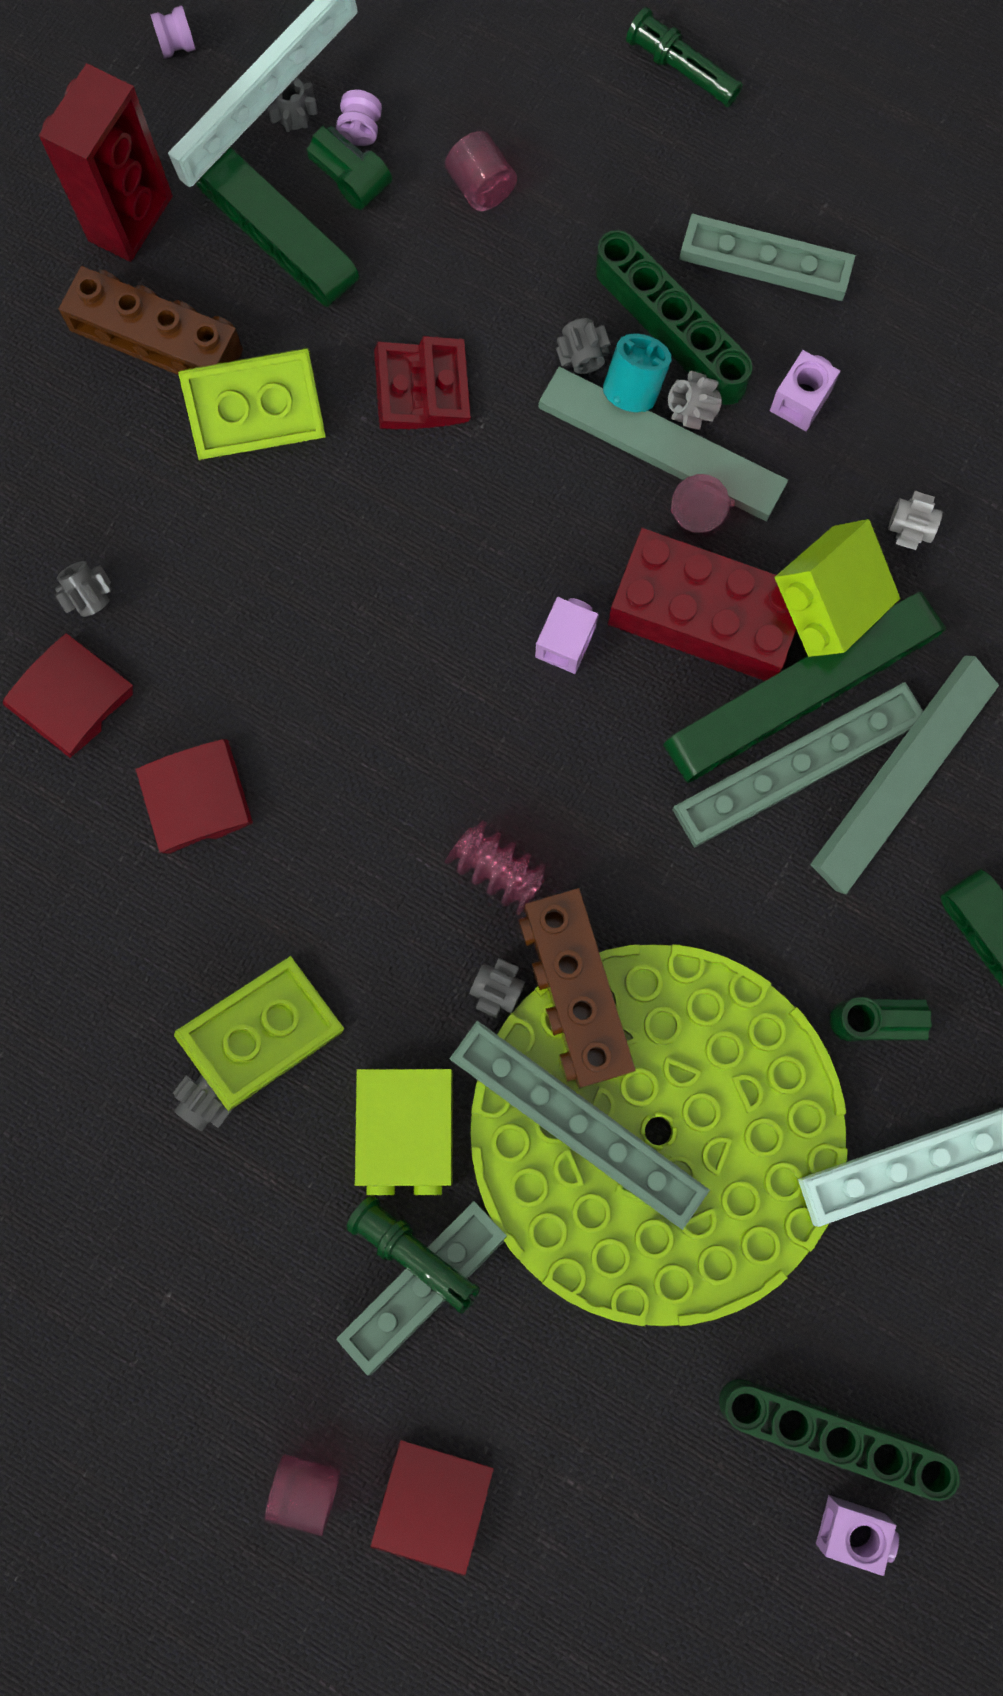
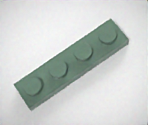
[679,214,856,301]
[336,1201,507,1376]

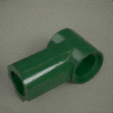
[307,126,392,210]
[829,997,931,1042]

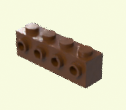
[58,266,243,375]
[518,888,636,1089]

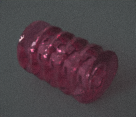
[445,821,546,916]

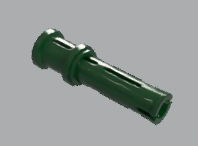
[626,7,743,108]
[347,1196,480,1314]

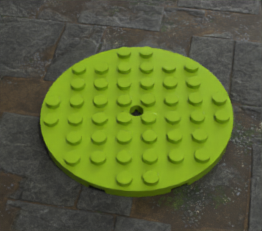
[471,944,848,1326]

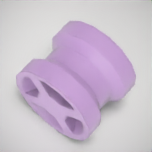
[150,5,196,59]
[336,90,382,146]

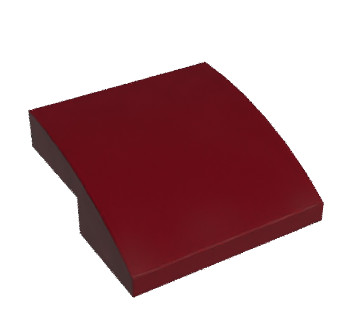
[374,336,471,429]
[3,633,133,758]
[136,739,253,854]
[370,1440,494,1576]

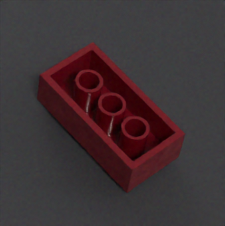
[39,63,173,262]
[608,528,796,681]

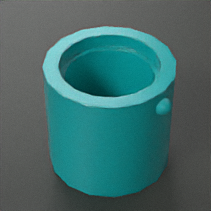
[603,334,671,413]

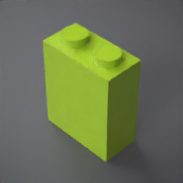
[774,519,901,657]
[355,1069,453,1195]

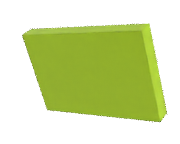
[178,348,326,460]
[174,956,344,1112]

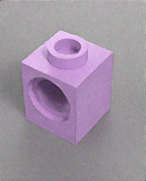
[770,350,840,432]
[535,597,598,674]
[816,1495,899,1576]

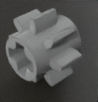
[668,371,722,430]
[888,491,943,550]

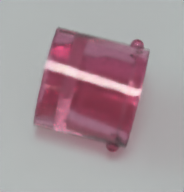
[445,131,517,211]
[671,474,735,536]
[265,1454,340,1536]

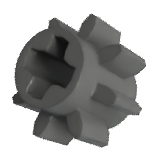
[268,77,318,132]
[556,318,611,374]
[55,561,112,617]
[469,958,526,1018]
[173,1074,232,1131]

